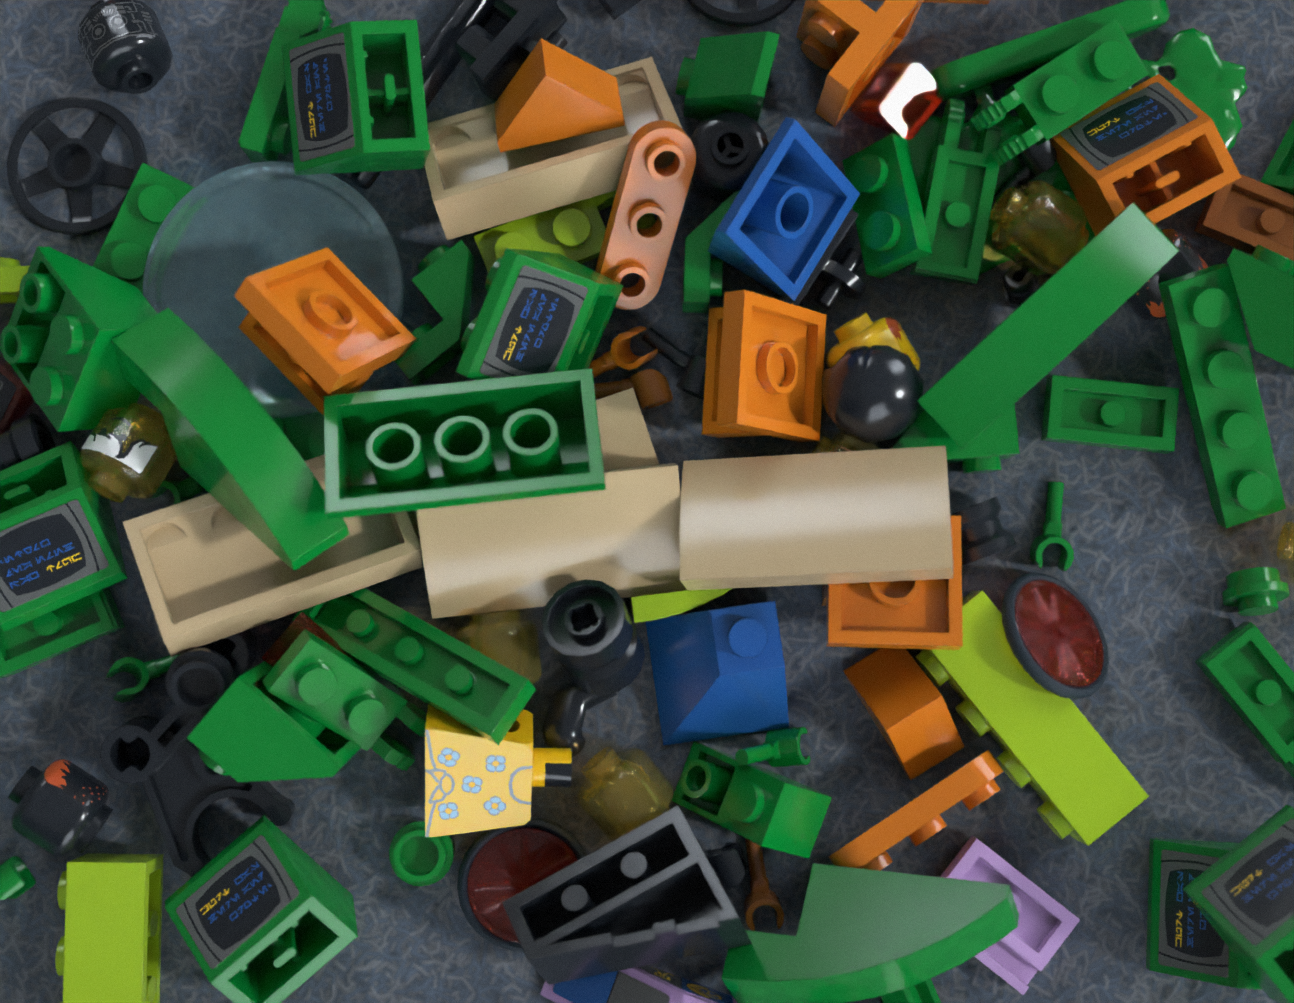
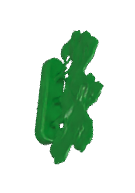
[902,0,1247,275]

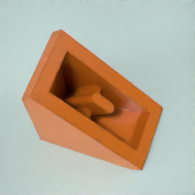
[494,38,625,153]
[843,648,964,780]

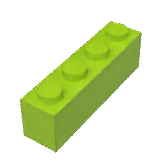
[915,590,1149,846]
[55,853,164,1003]

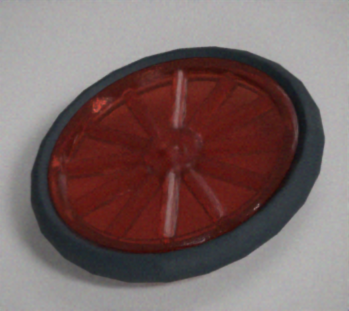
[1002,573,1109,700]
[457,817,587,952]

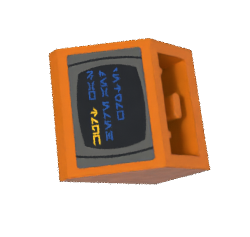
[1049,74,1241,236]

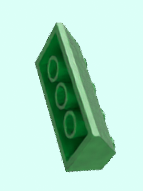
[324,368,606,519]

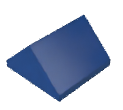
[708,117,860,301]

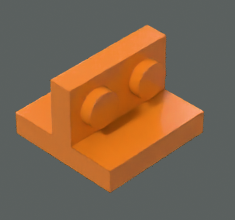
[796,0,923,127]
[234,247,416,416]
[701,290,827,442]
[822,515,963,650]

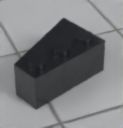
[502,806,752,985]

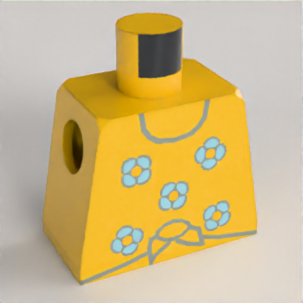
[425,704,572,837]

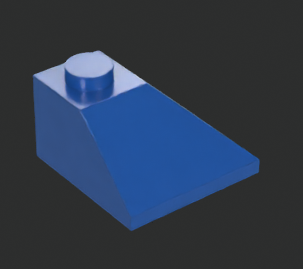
[646,601,789,746]

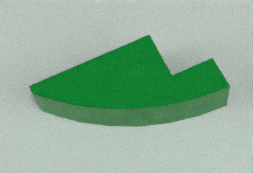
[917,202,1179,450]
[111,308,349,571]
[721,863,1019,1003]

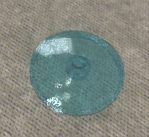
[143,161,405,418]

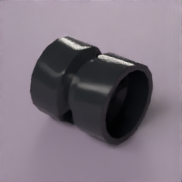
[541,579,645,696]

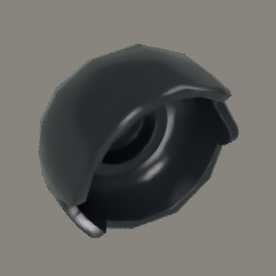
[822,345,924,443]

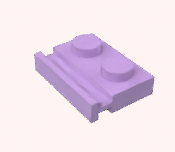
[940,835,1080,995]

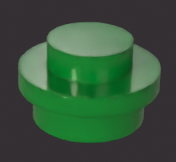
[1221,567,1290,616]
[389,820,454,886]

